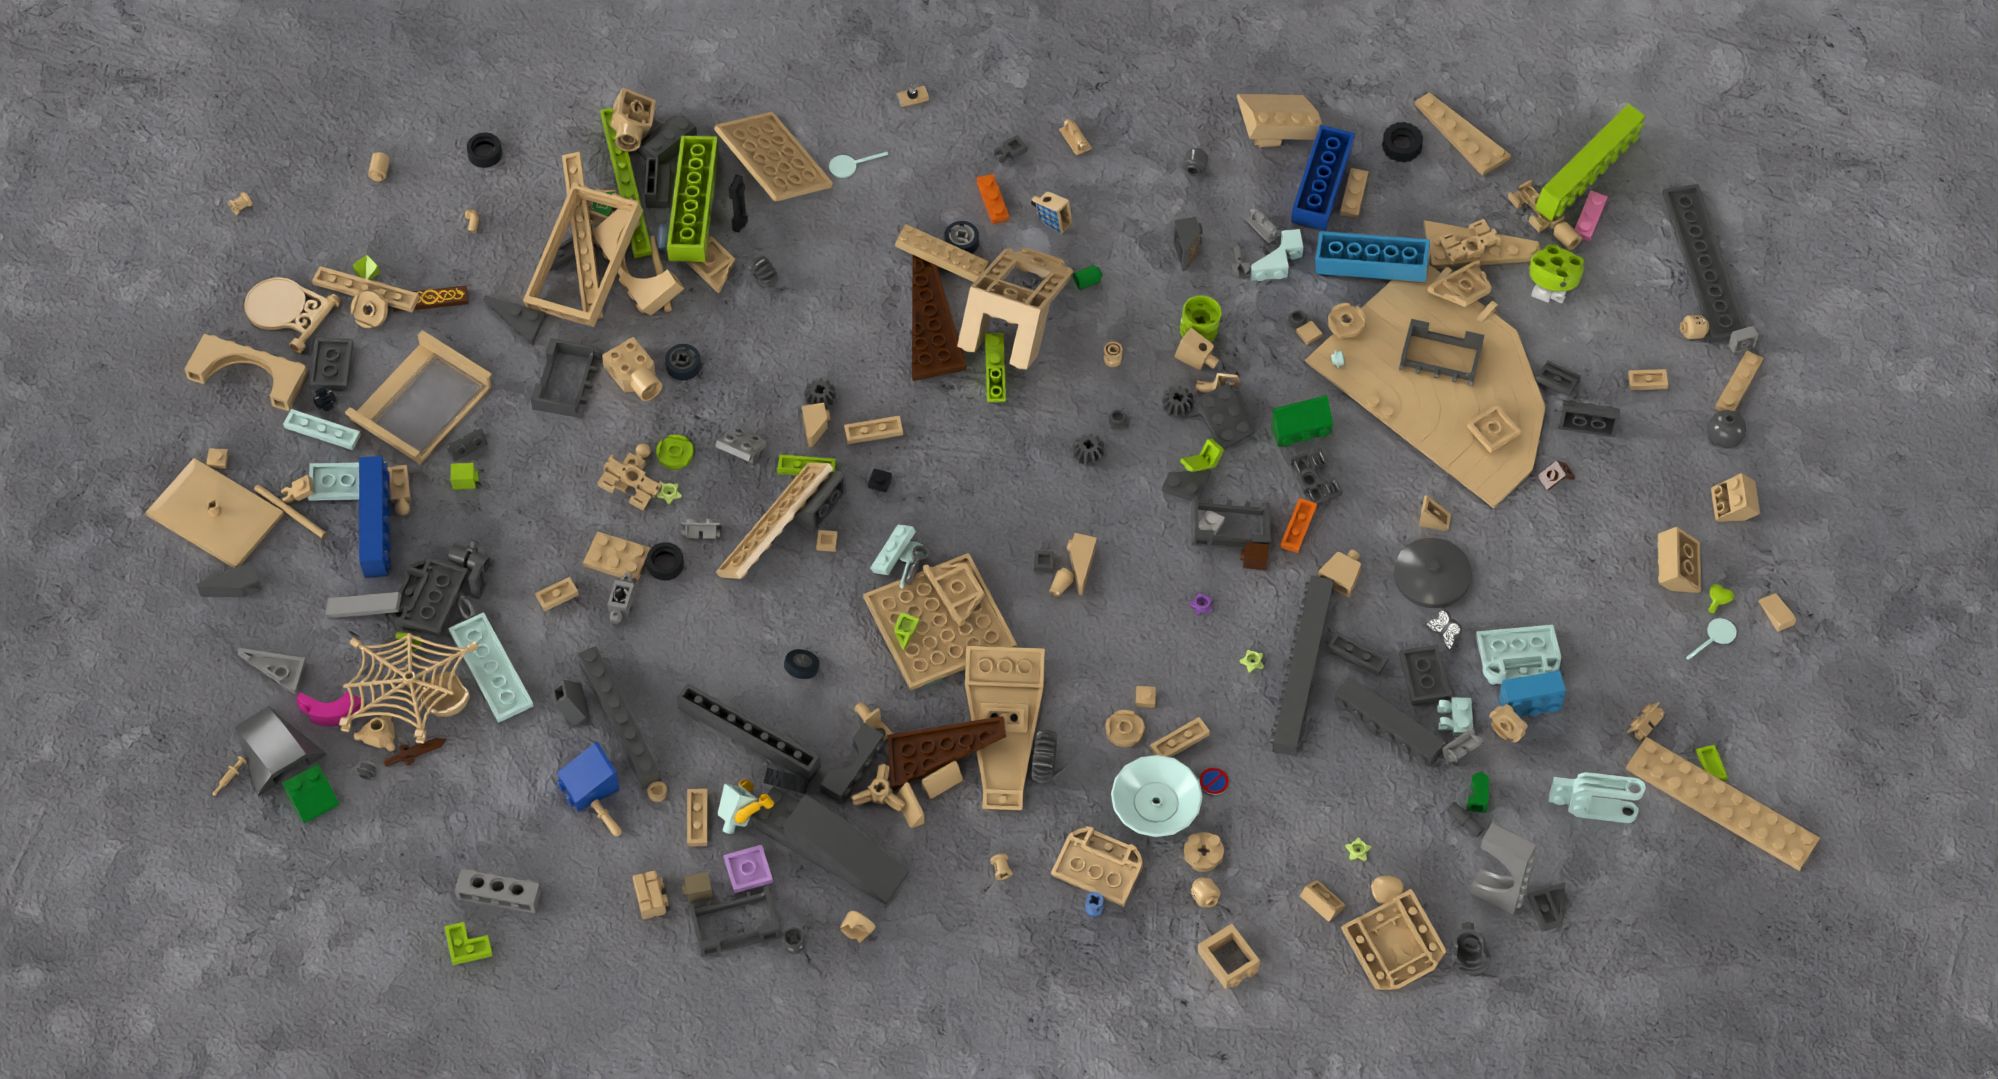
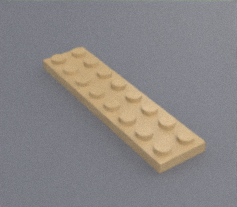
[716,463,833,579]

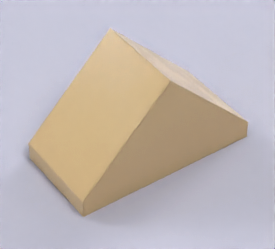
[1419,495,1451,531]

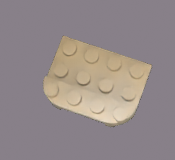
[1050,826,1143,907]

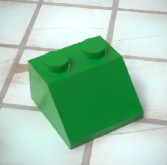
[282,764,339,824]

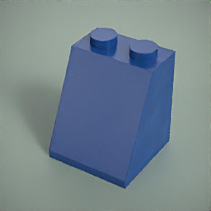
[556,742,620,812]

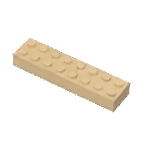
[895,224,989,282]

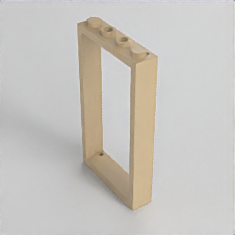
[523,184,643,327]

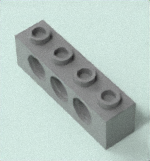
[455,869,541,913]

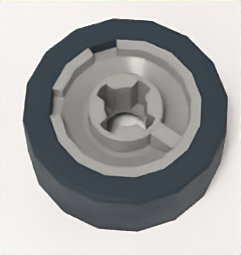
[945,221,979,254]

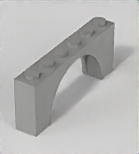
[1470,823,1537,914]

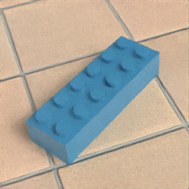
[1315,231,1430,282]

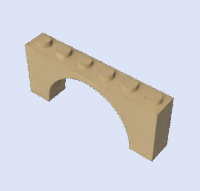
[592,209,685,316]
[185,334,309,412]

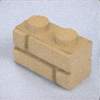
[632,871,669,920]

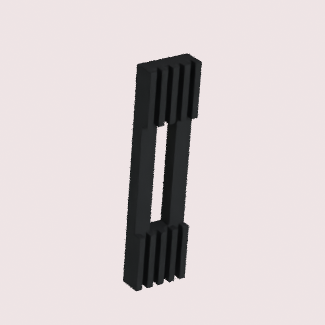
[729,174,748,233]

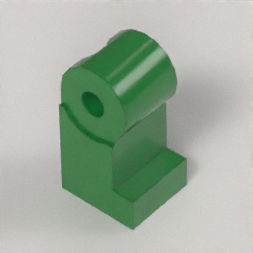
[1466,772,1489,813]

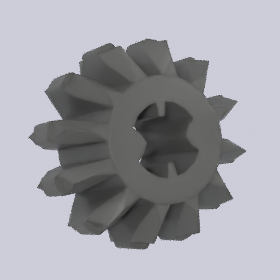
[749,256,778,288]
[804,378,836,409]
[1162,386,1194,418]
[1073,433,1105,465]

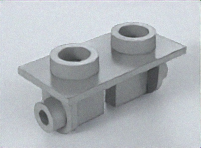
[1246,207,1282,244]
[681,519,721,539]
[1441,728,1483,763]

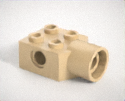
[610,88,656,152]
[602,337,663,401]

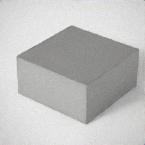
[1728,326,1758,354]

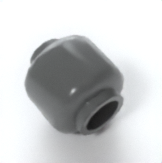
[1183,148,1208,176]

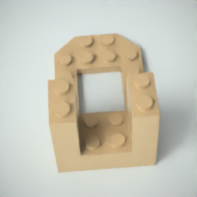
[957,248,1073,370]

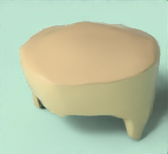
[1371,875,1404,905]
[840,911,876,943]

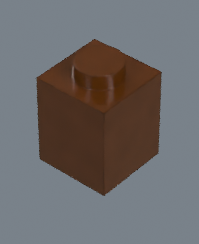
[1240,542,1269,571]

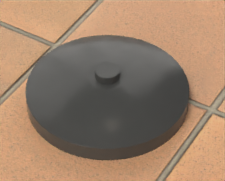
[1394,538,1472,608]

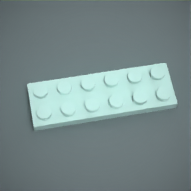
[448,612,534,723]

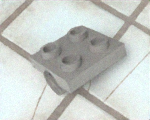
[716,427,767,464]

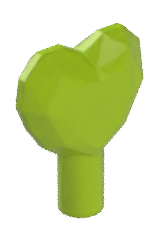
[1708,584,1734,613]

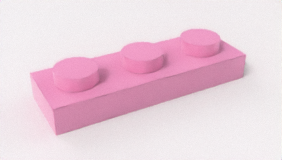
[1574,191,1608,242]

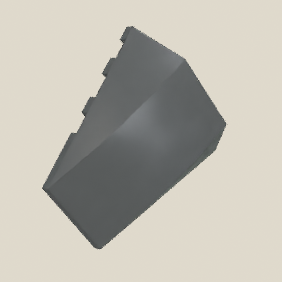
[235,707,327,796]

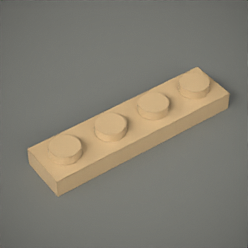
[1715,351,1764,411]

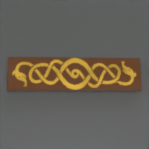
[393,285,468,312]

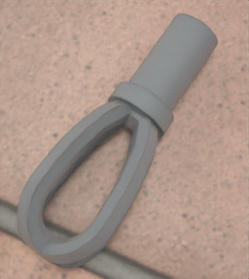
[457,590,476,621]

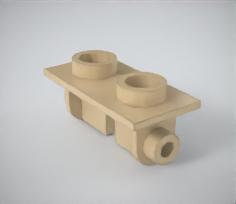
[1059,119,1092,156]
[1627,702,1664,740]

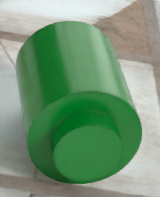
[1073,265,1102,290]

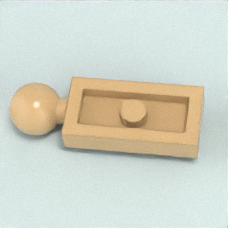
[614,443,651,493]
[388,465,411,516]

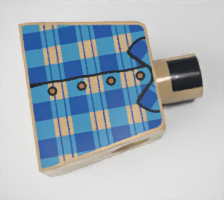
[1031,192,1073,234]

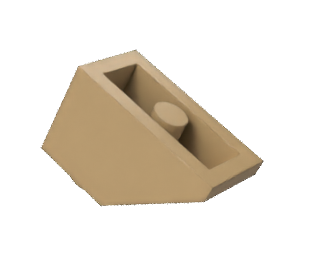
[802,403,831,447]

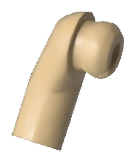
[465,209,479,233]

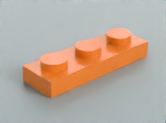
[976,174,1009,225]
[1280,498,1317,553]

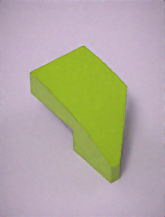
[894,612,920,650]

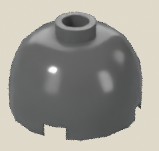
[1707,410,1746,449]

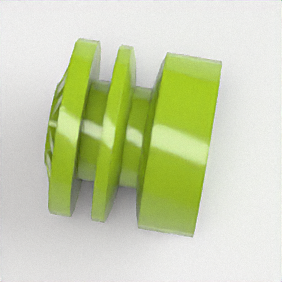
[1179,295,1222,342]

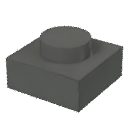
[1034,550,1054,572]

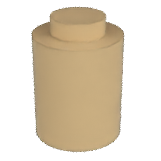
[368,152,390,181]
[1554,222,1582,250]

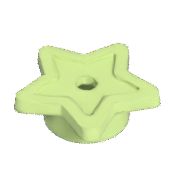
[657,483,682,504]
[1239,650,1264,673]
[1345,837,1371,861]

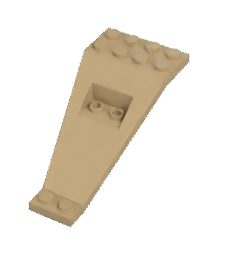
[965,646,1045,810]

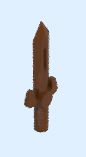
[383,738,447,767]

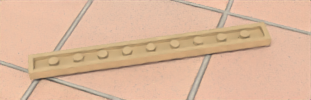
[562,152,604,319]

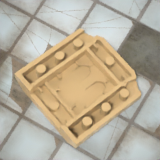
[1340,889,1446,990]

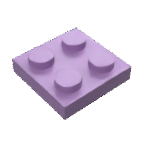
[723,845,773,894]

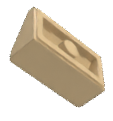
[922,761,963,799]
[896,782,925,828]
[1300,880,1346,921]

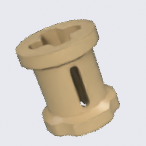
[228,192,252,215]
[990,854,1013,880]

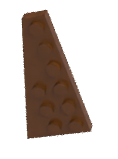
[887,716,1006,791]

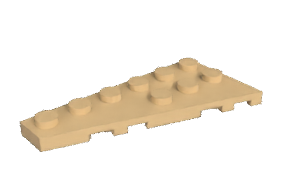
[1423,220,1540,269]

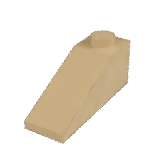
[1067,533,1097,595]

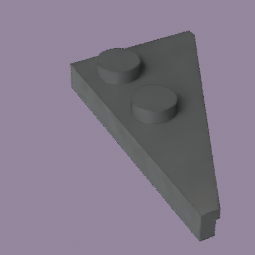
[483,295,546,345]

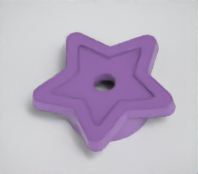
[1189,593,1213,615]

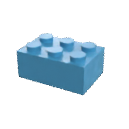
[1498,671,1566,717]

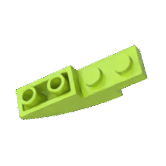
[985,333,1006,403]

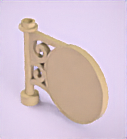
[244,277,341,354]

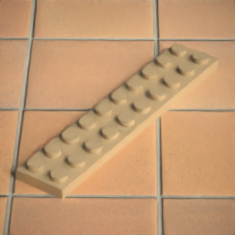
[1626,737,1820,871]

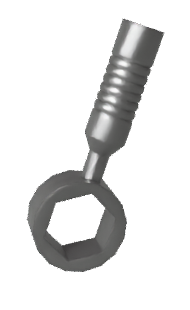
[905,545,930,585]

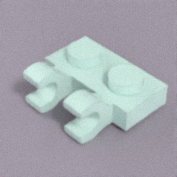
[1437,697,1473,736]

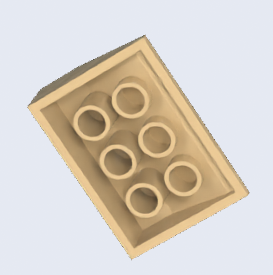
[1237,94,1322,140]

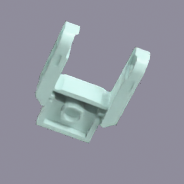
[1549,772,1646,823]

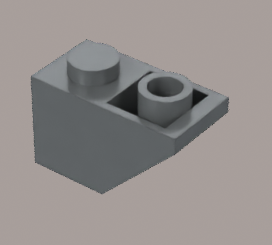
[551,680,589,727]

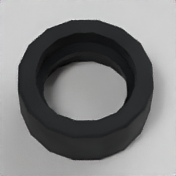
[467,132,502,168]
[647,542,684,580]

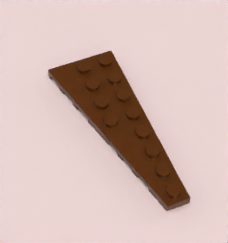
[912,255,966,381]

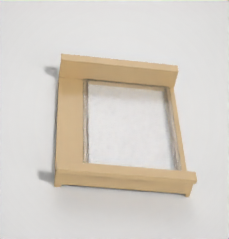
[345,330,492,465]

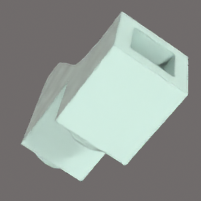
[1250,229,1303,281]

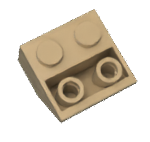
[1711,473,1760,522]

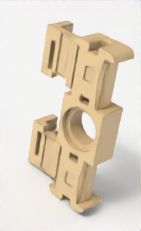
[1508,180,1565,233]
[1438,219,1501,265]
[597,455,662,511]

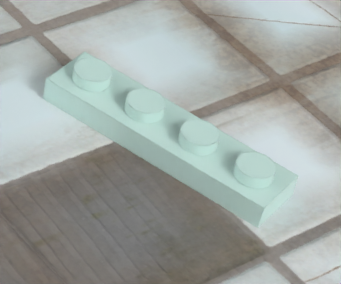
[283,409,361,450]

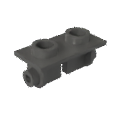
[446,428,488,461]

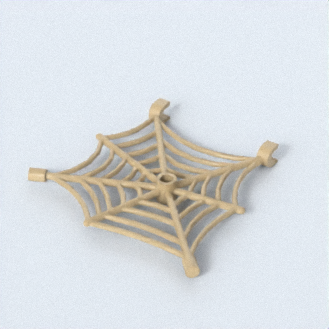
[339,633,478,744]

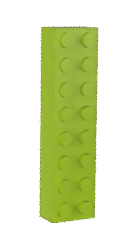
[1534,103,1646,221]
[667,136,719,262]

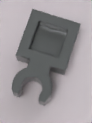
[994,135,1028,163]

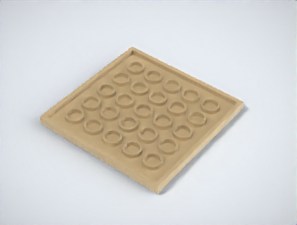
[863,553,1017,691]

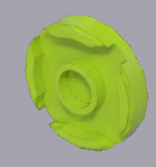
[656,434,694,470]

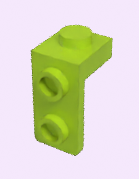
[1180,438,1225,472]

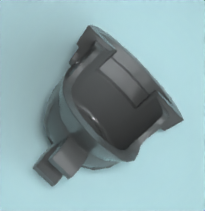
[1452,922,1491,974]

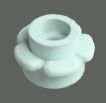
[1331,350,1345,368]

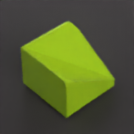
[353,255,380,280]

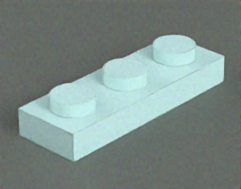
[870,524,916,575]

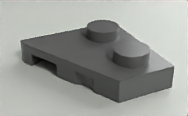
[1162,470,1211,501]
[1527,883,1565,932]

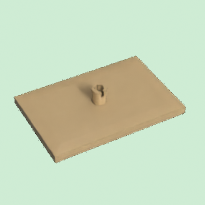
[714,112,833,202]
[146,458,285,568]

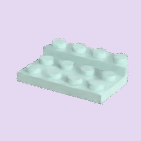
[1476,625,1561,685]

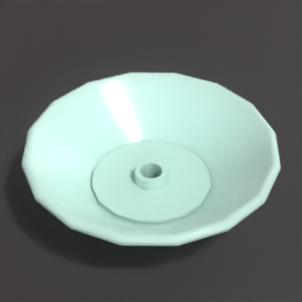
[1111,755,1203,837]

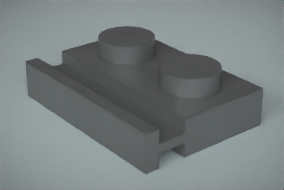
[1536,360,1581,396]

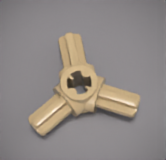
[851,764,905,812]

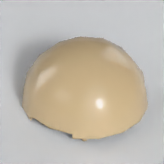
[420,671,470,717]

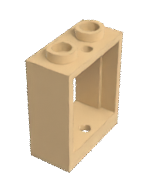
[1198,924,1260,989]

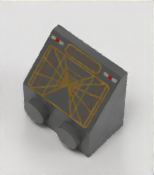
[1173,217,1203,271]

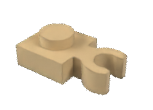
[281,475,314,504]

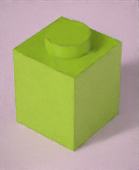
[450,463,479,490]

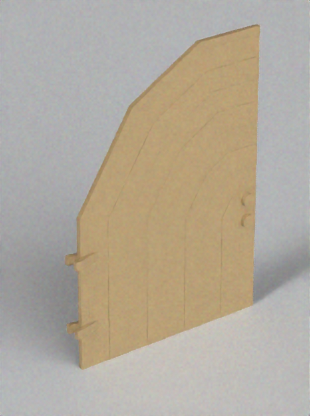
[1305,264,1546,508]

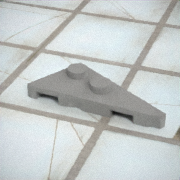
[238,648,306,694]

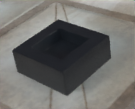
[868,469,892,492]

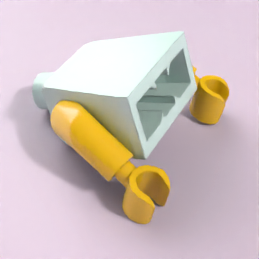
[718,779,774,834]

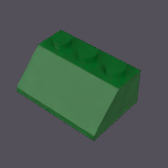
[1271,395,1333,447]

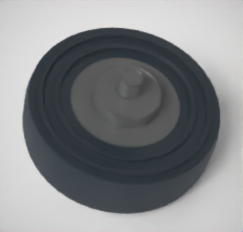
[784,649,820,679]

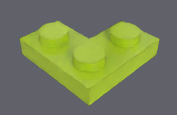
[444,922,493,965]

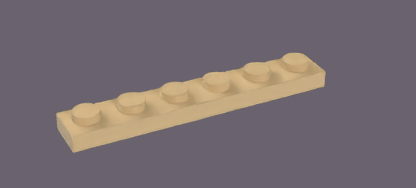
[312,266,420,312]

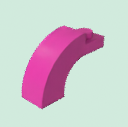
[296,691,365,726]

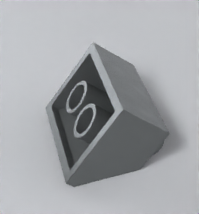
[636,116,697,164]
[1558,400,1620,438]
[795,471,846,534]

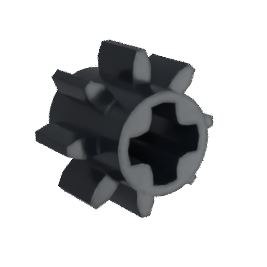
[313,387,336,412]

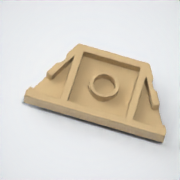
[686,236,736,293]
[1427,259,1492,307]
[923,563,984,626]

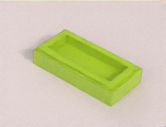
[1696,744,1728,782]

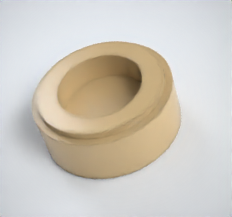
[647,781,668,802]

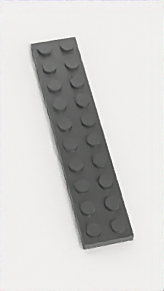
[1662,184,1747,343]

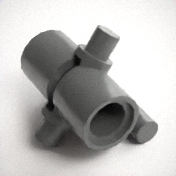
[448,540,494,578]

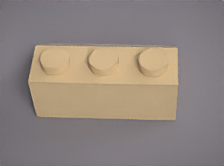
[1657,527,1701,593]

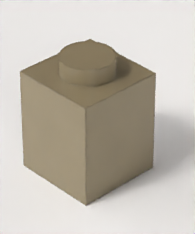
[681,872,713,903]

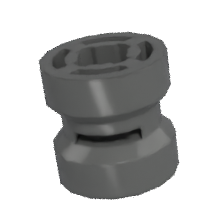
[783,927,804,954]

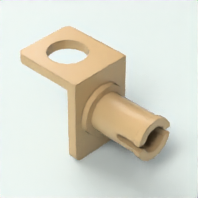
[1196,373,1240,393]
[854,702,893,742]

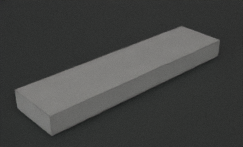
[325,592,402,618]

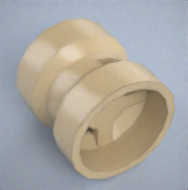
[1104,342,1123,367]

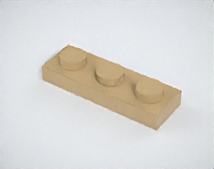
[1340,168,1369,219]
[844,416,903,444]
[1150,717,1210,757]
[687,789,708,847]

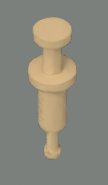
[212,756,247,796]

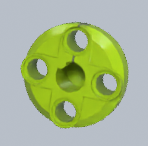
[1529,244,1584,291]

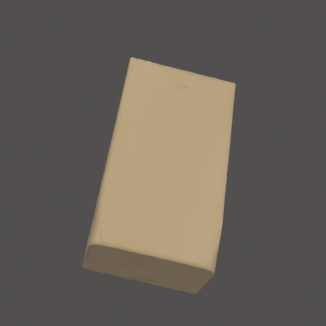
[1758,593,1796,632]

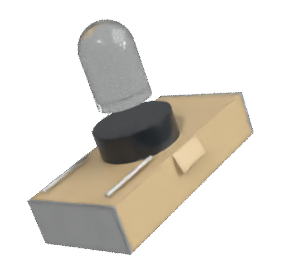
[896,83,929,107]

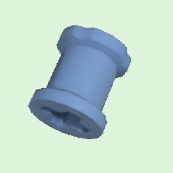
[1085,892,1104,917]

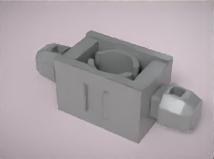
[607,573,636,624]

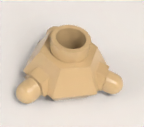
[354,711,395,752]

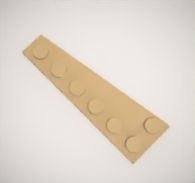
[1415,92,1511,176]

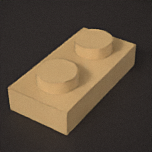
[1628,369,1668,390]
[535,577,579,612]

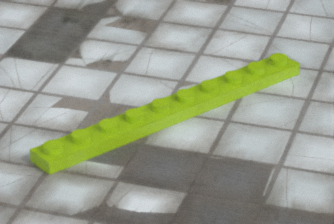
[600,107,652,258]

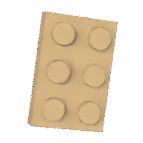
[583,531,651,583]

